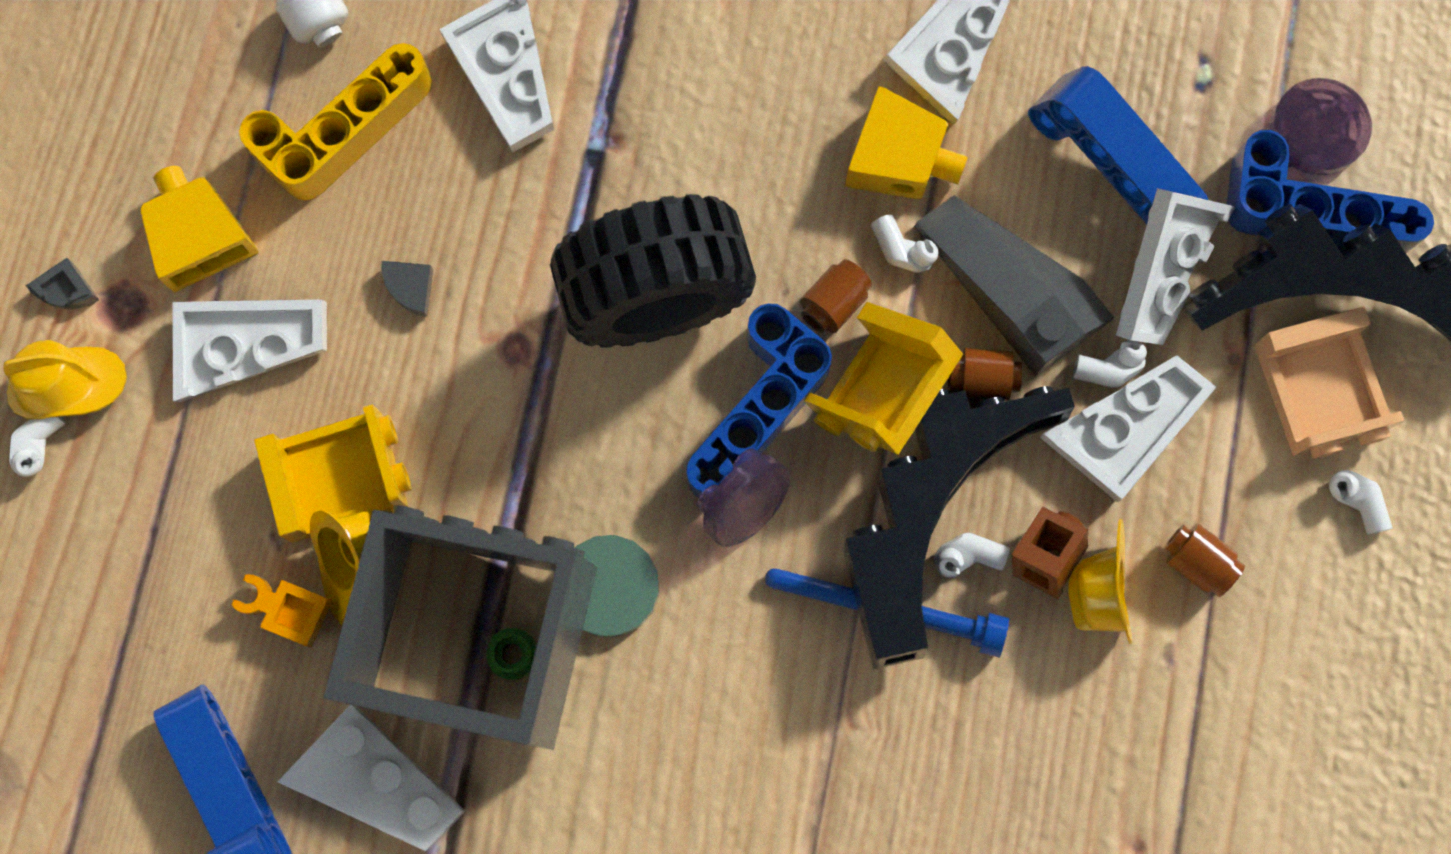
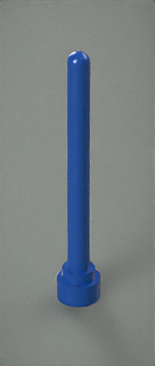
[765,568,1009,658]

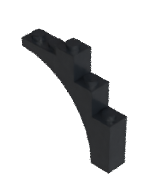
[1183,204,1451,343]
[843,386,1075,670]

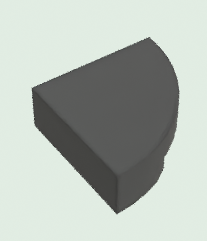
[26,258,99,309]
[381,261,433,317]

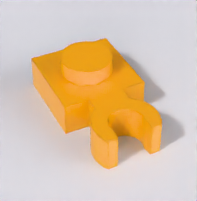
[231,574,333,648]

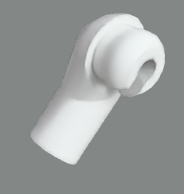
[871,214,938,273]
[1072,340,1147,388]
[9,417,66,477]
[1329,470,1393,535]
[934,533,1010,578]

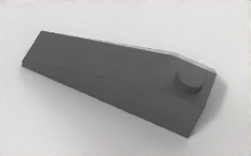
[915,195,1115,377]

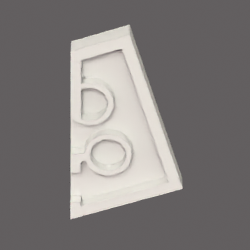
[439,0,554,153]
[1116,188,1235,345]
[1040,355,1216,502]
[278,704,465,851]

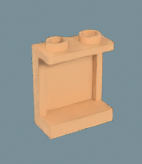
[1254,306,1405,460]

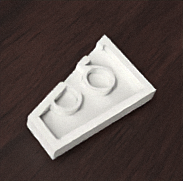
[883,0,1010,125]
[172,299,327,402]

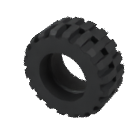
[550,194,756,348]

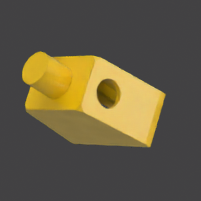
[845,86,968,199]
[140,166,259,293]

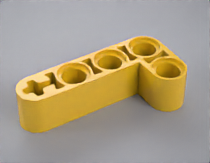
[239,43,432,201]

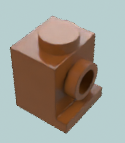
[1011,506,1088,599]

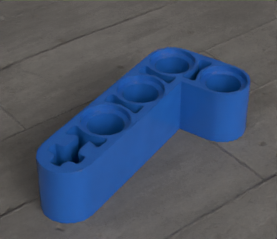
[1028,66,1209,225]
[1226,130,1434,253]
[686,303,832,501]
[153,684,292,854]

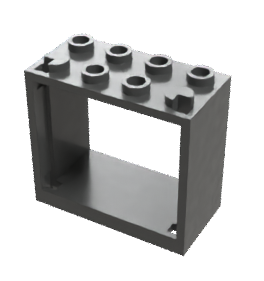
[323,505,597,750]

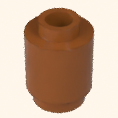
[800,259,872,333]
[948,348,1022,401]
[1164,523,1245,597]

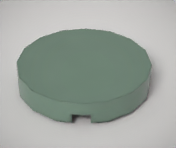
[575,535,659,638]

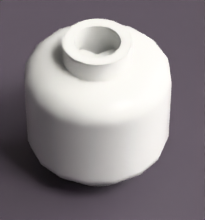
[275,0,348,48]

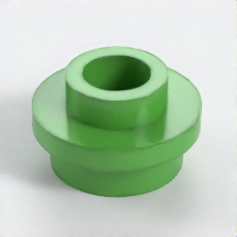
[486,628,537,680]

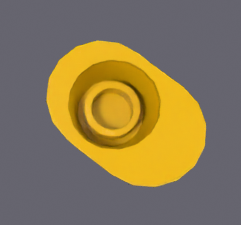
[3,340,127,420]
[310,510,372,626]
[1068,519,1132,644]

